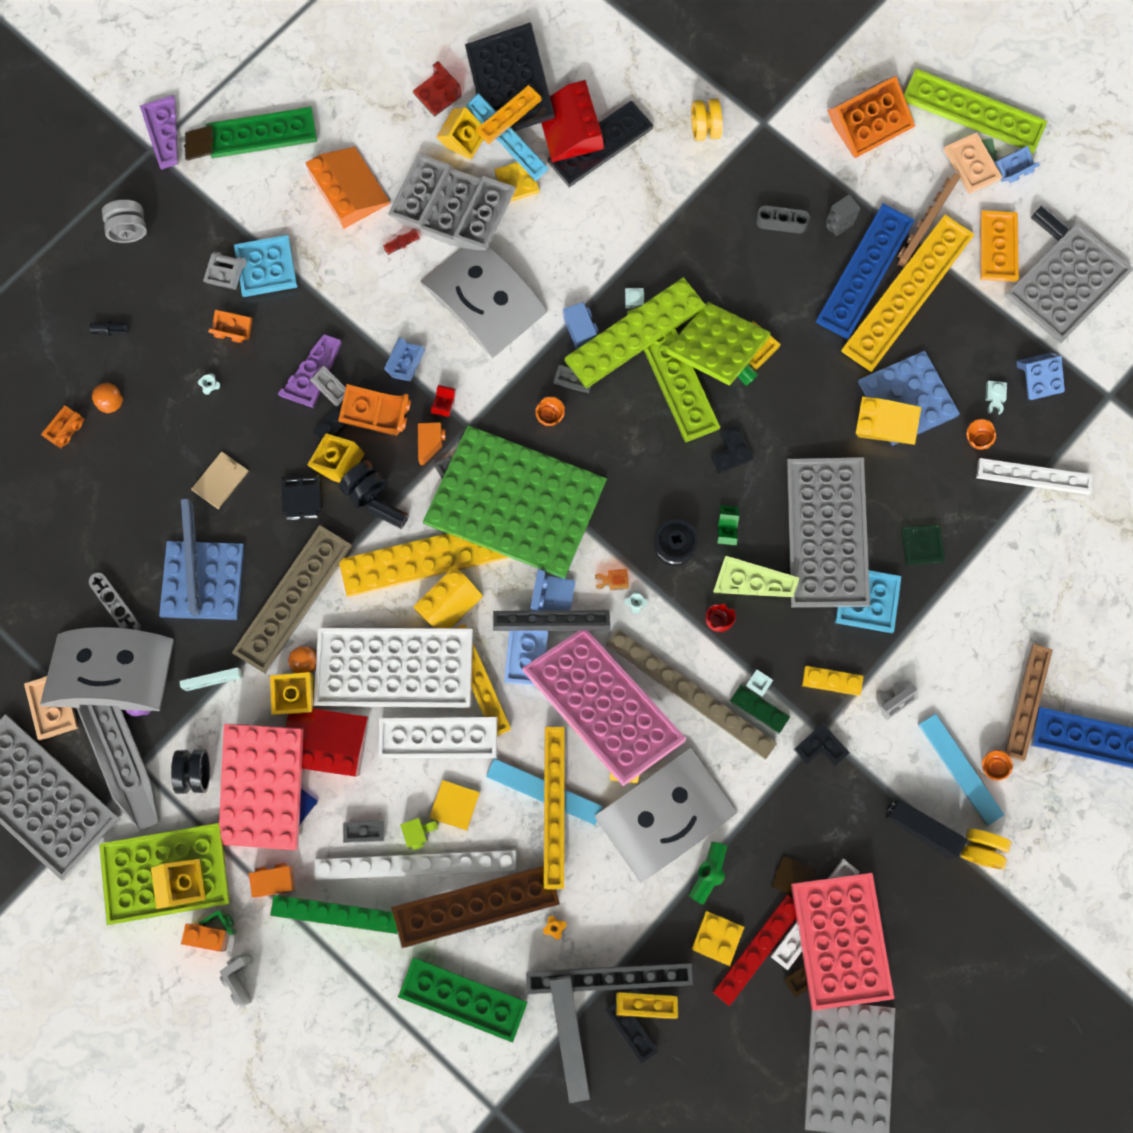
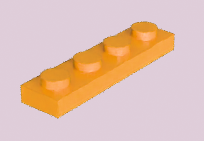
[476,85,541,144]

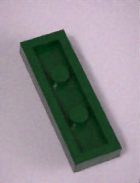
[729,685,790,734]

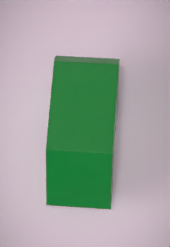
[717,505,739,545]

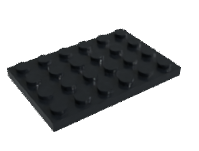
[465,22,555,131]

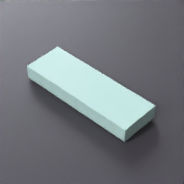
[180,667,243,691]

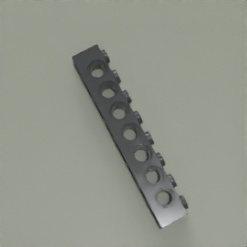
[526,963,693,994]

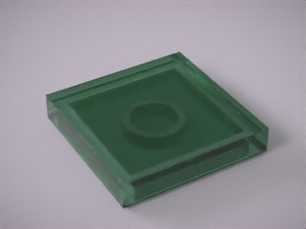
[901,525,945,566]

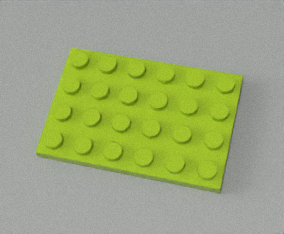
[99,823,230,925]

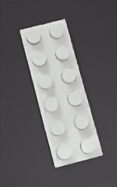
[378,717,498,758]

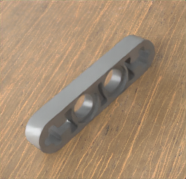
[89,573,141,631]

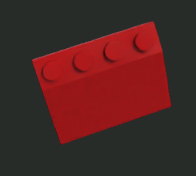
[541,80,604,162]
[285,708,369,777]

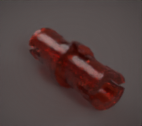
[383,228,420,255]

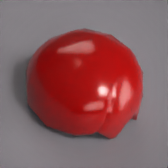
[705,604,736,632]

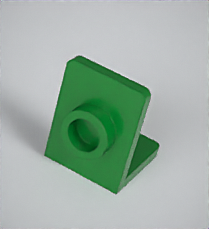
[199,910,236,935]

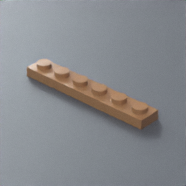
[898,173,961,268]
[1005,644,1053,762]

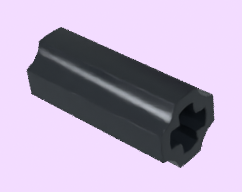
[1031,205,1070,241]
[367,497,409,529]

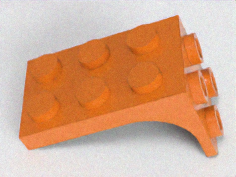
[338,384,411,436]

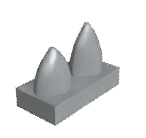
[876,683,918,720]

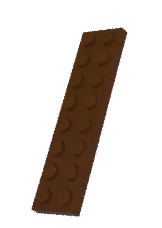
[391,866,560,949]

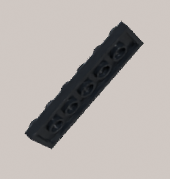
[547,100,653,188]

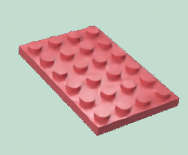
[219,723,304,850]
[791,873,894,1011]

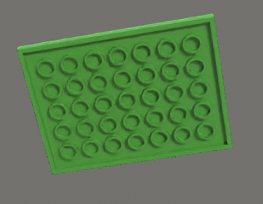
[423,425,607,579]

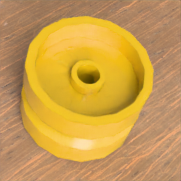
[691,98,722,141]
[960,828,1012,870]

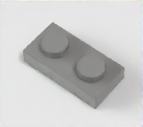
[309,365,346,406]

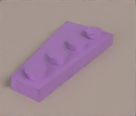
[140,95,178,170]
[278,335,342,408]

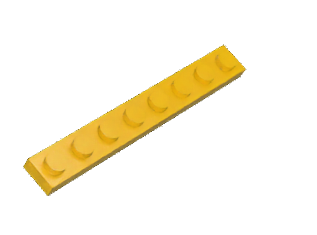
[544,727,565,889]

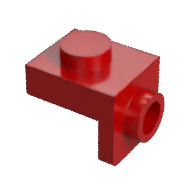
[431,385,456,417]

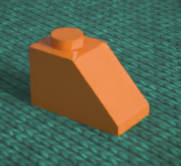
[418,423,446,465]

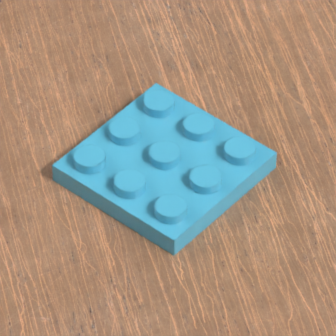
[234,235,297,297]
[835,571,901,633]

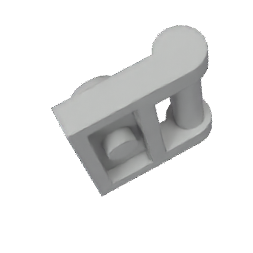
[203,252,247,290]

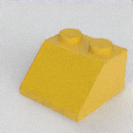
[436,107,483,159]
[307,433,365,483]
[270,672,314,715]
[151,859,205,909]

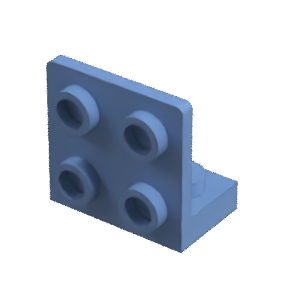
[1016,353,1065,400]
[531,570,575,611]

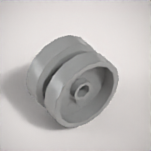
[102,200,147,243]

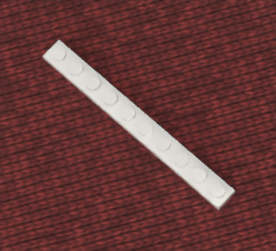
[315,850,516,880]

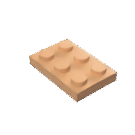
[944,133,1002,194]
[24,677,79,740]

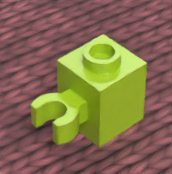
[400,818,439,851]

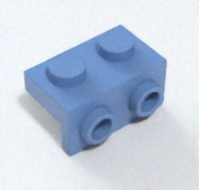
[994,146,1040,183]
[385,338,425,382]

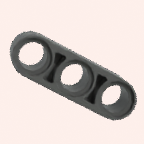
[755,206,810,233]

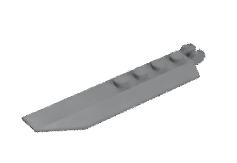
[77,705,159,831]

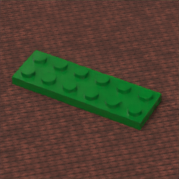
[206,107,317,159]
[398,957,528,1043]

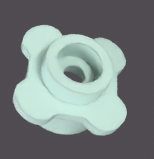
[198,373,220,395]
[625,591,648,614]

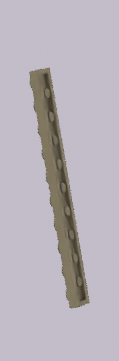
[606,629,777,760]

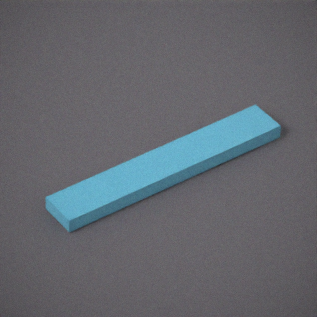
[466,93,549,181]
[918,714,1004,826]
[486,759,603,825]

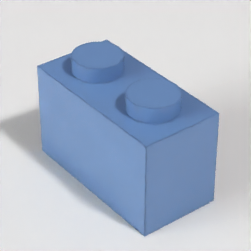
[563,302,599,348]

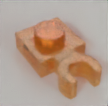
[595,569,629,591]

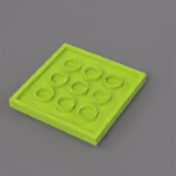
[667,302,771,386]

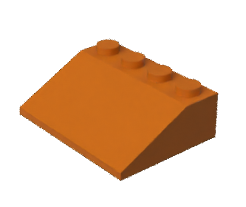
[827,76,915,158]
[305,147,390,229]

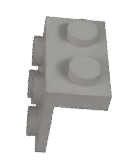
[219,954,253,1007]

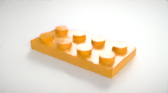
[980,210,1019,282]

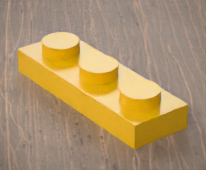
[802,666,863,696]
[616,992,678,1019]

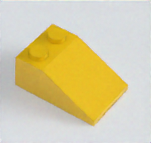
[856,397,921,445]

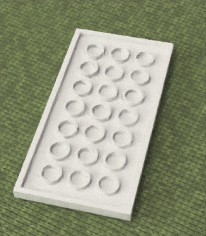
[314,628,473,708]

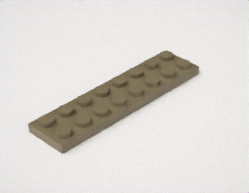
[232,525,352,674]

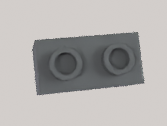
[826,194,860,236]

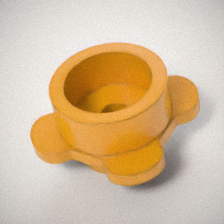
[543,916,567,940]

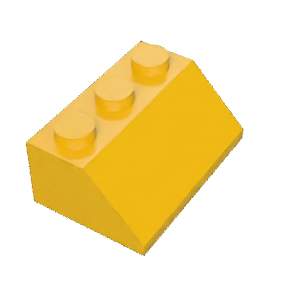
[413,566,483,629]

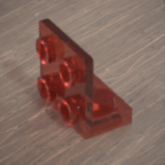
[413,61,462,116]

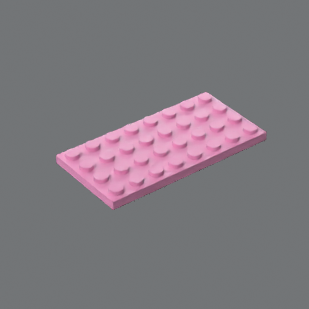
[523,630,686,786]

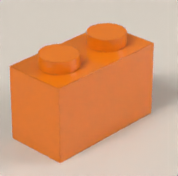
[249,863,296,898]
[181,923,230,952]

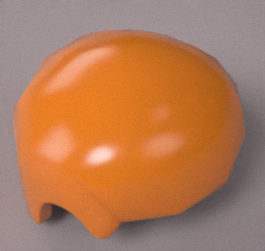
[92,383,123,413]
[535,397,565,426]
[966,419,996,450]
[288,646,317,673]
[982,750,1013,781]

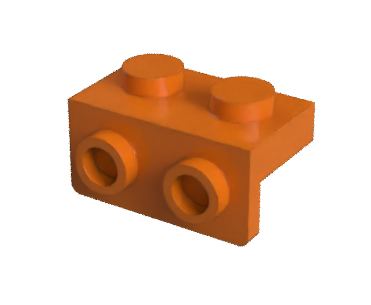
[208,310,253,343]
[41,405,84,449]

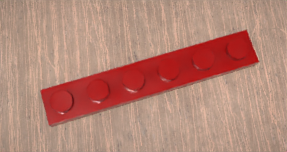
[713,895,796,1006]

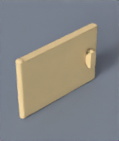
[191,452,249,509]

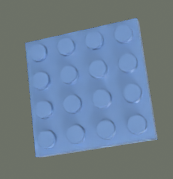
[858,351,960,446]
[159,541,245,620]

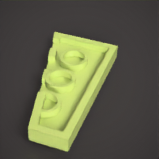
[713,556,800,597]

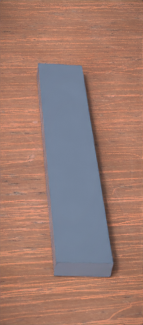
[181,499,201,616]

